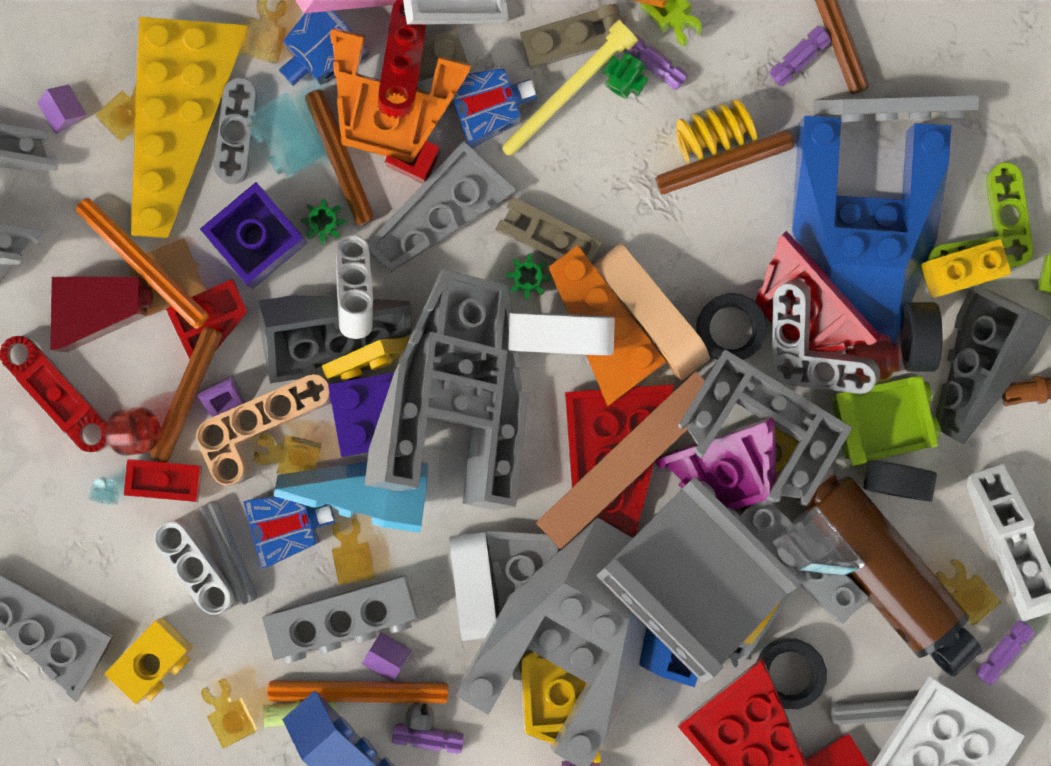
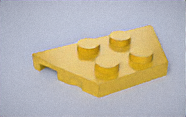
[520,651,601,763]

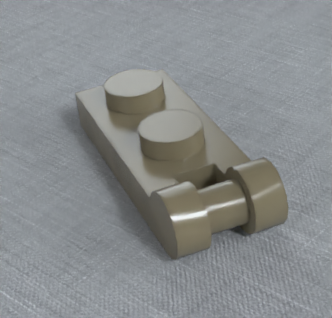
[520,4,620,70]
[495,197,602,263]

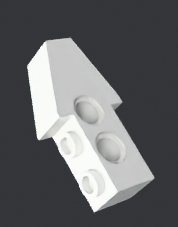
[966,464,1051,622]

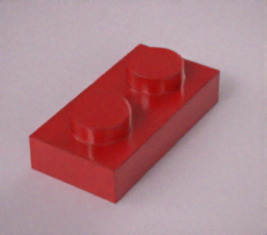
[123,459,202,502]

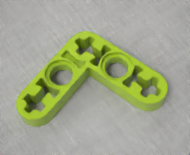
[928,162,1034,269]

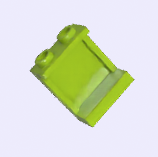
[830,375,941,466]

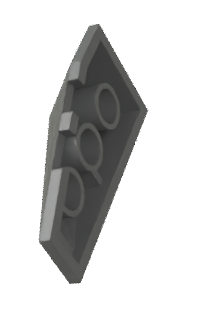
[936,285,1051,444]
[258,295,411,384]

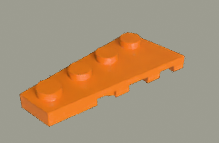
[548,245,666,406]

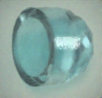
[88,477,119,505]

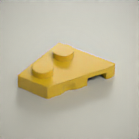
[322,337,410,382]

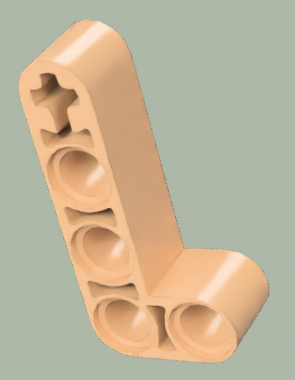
[593,243,710,382]
[196,374,331,486]

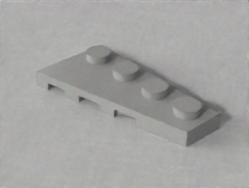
[814,95,979,122]
[368,141,517,273]
[0,572,115,702]

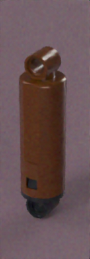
[797,467,982,677]

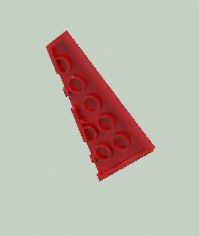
[565,384,674,538]
[678,657,808,766]

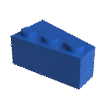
[282,690,395,766]

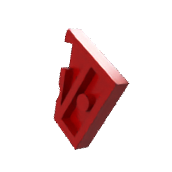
[166,278,249,359]

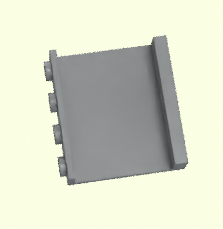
[596,477,802,683]

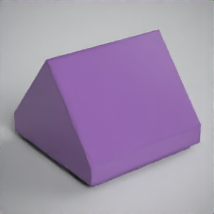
[37,84,87,134]
[197,375,246,417]
[362,632,412,682]

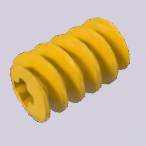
[676,99,757,164]

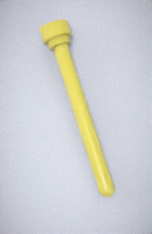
[502,19,639,155]

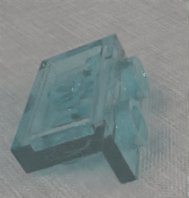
[247,92,325,179]

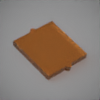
[125,238,205,317]

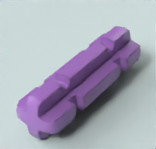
[769,26,831,86]
[624,34,688,90]
[976,620,1035,685]
[392,723,464,754]

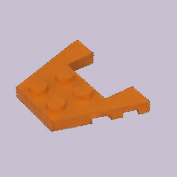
[330,28,472,163]

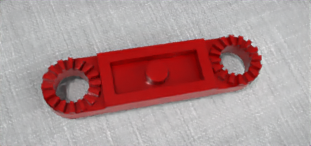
[378,0,427,119]
[0,336,112,452]

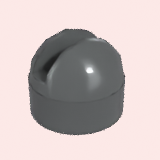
[404,702,434,731]

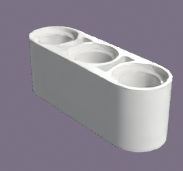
[336,235,373,339]
[508,312,615,355]
[154,521,236,615]
[449,532,497,642]

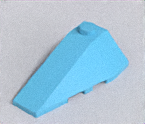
[274,462,428,533]

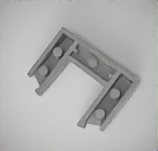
[0,123,58,265]
[678,350,852,505]

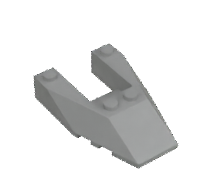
[364,269,528,510]
[455,518,646,766]

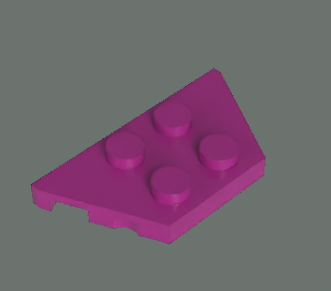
[655,417,776,510]

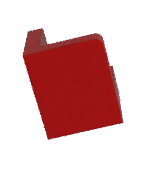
[384,141,441,183]

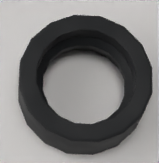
[696,293,767,360]
[901,302,943,372]
[863,460,937,502]
[756,638,827,709]

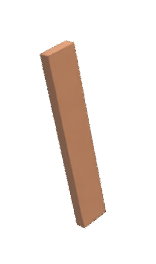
[536,371,705,549]

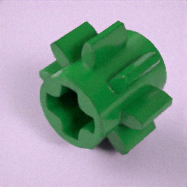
[603,53,648,99]
[300,198,347,246]
[506,254,551,301]

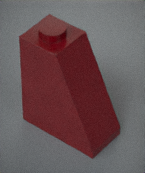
[50,277,153,352]

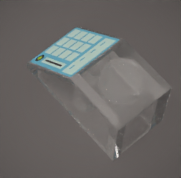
[771,507,865,576]

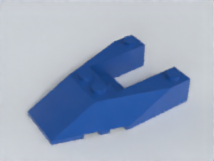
[792,115,951,345]

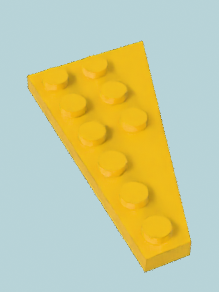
[130,16,249,238]

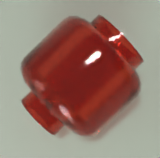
[845,334,899,382]
[104,407,161,456]

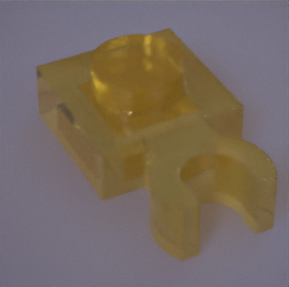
[241,0,287,64]
[95,84,136,142]
[253,434,321,474]
[332,518,375,585]
[935,559,1002,626]
[201,678,258,749]

